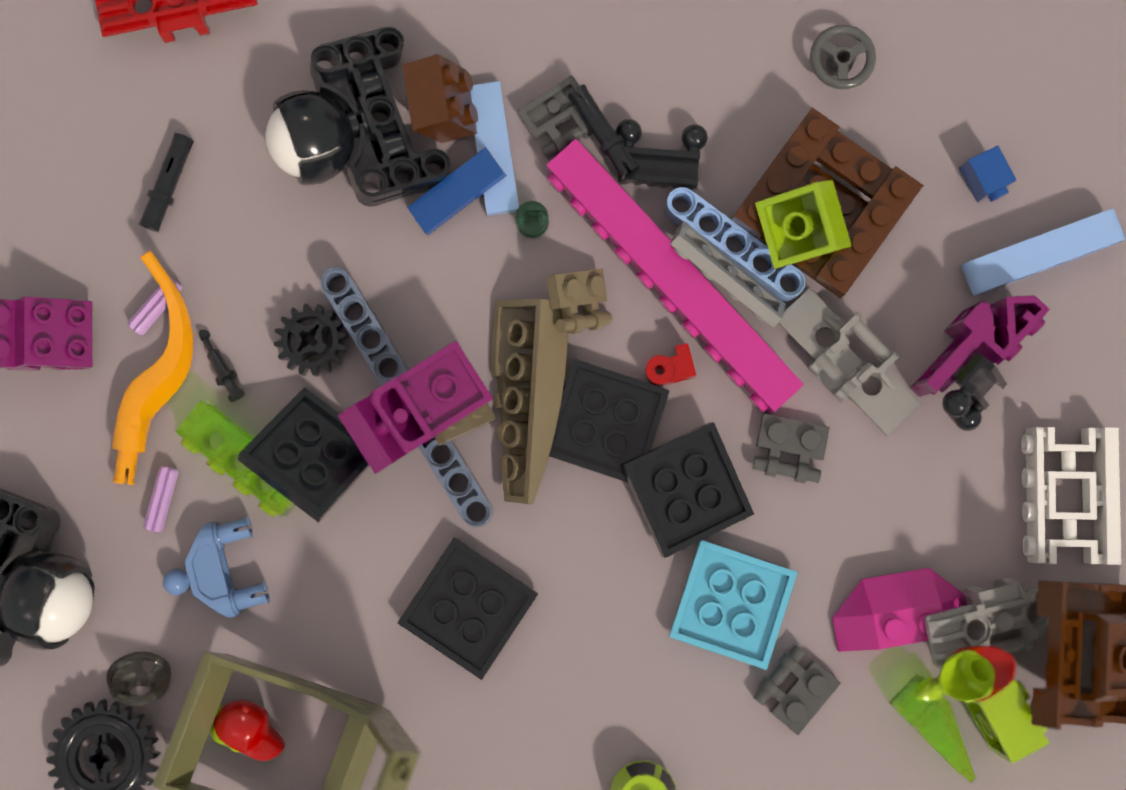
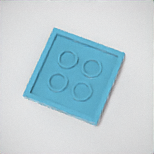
[669,540,798,670]

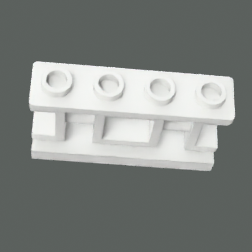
[1021,427,1121,565]

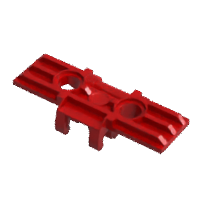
[95,0,258,43]

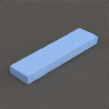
[470,81,520,216]

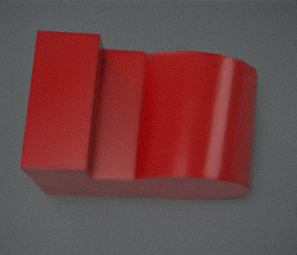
[645,343,697,386]

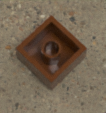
[402,54,478,143]

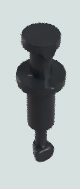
[199,330,245,402]

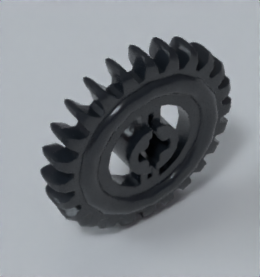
[46,699,161,790]

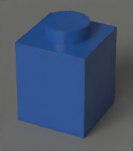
[959,145,1017,202]

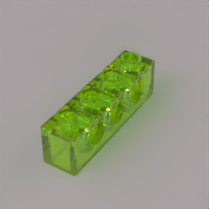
[175,400,295,517]

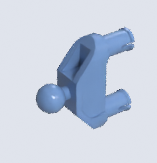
[163,516,270,618]

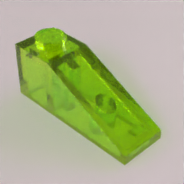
[889,674,976,783]

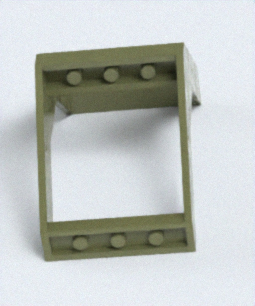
[153,651,421,790]

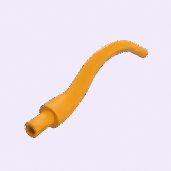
[112,250,193,485]

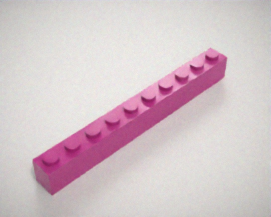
[546,139,804,414]

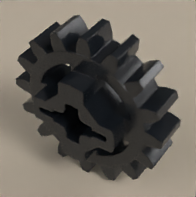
[274,303,349,377]

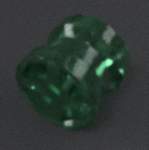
[515,201,549,239]

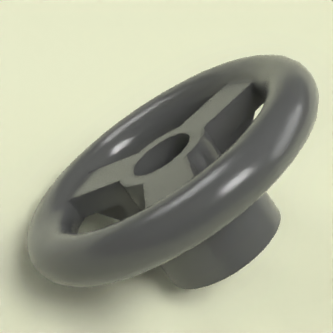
[810,25,876,89]

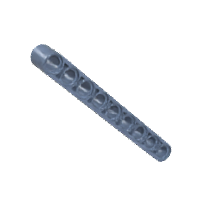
[321,267,493,527]

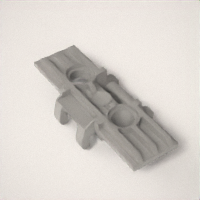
[779,288,921,436]
[924,578,1071,665]

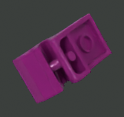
[910,295,1050,397]
[0,296,93,371]
[338,340,493,474]

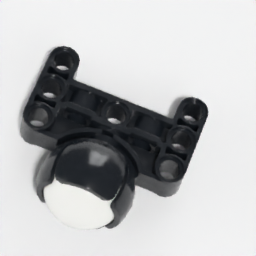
[265,27,451,207]
[0,488,95,666]

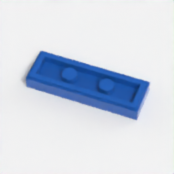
[407,147,507,235]

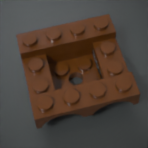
[731,107,924,299]
[1030,580,1126,730]

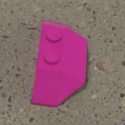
[832,568,969,652]

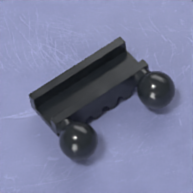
[616,119,708,190]
[942,353,1007,431]

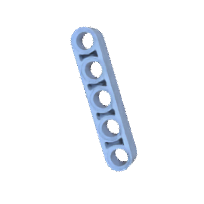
[665,187,805,302]
[961,208,1126,296]

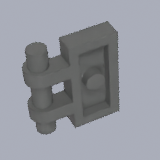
[517,75,592,159]
[752,413,830,484]
[753,645,841,735]

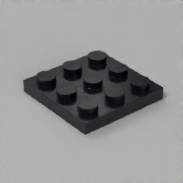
[549,359,670,483]
[237,387,370,523]
[621,422,754,558]
[397,537,539,680]

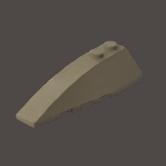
[491,299,568,504]

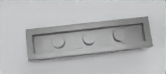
[670,221,786,328]

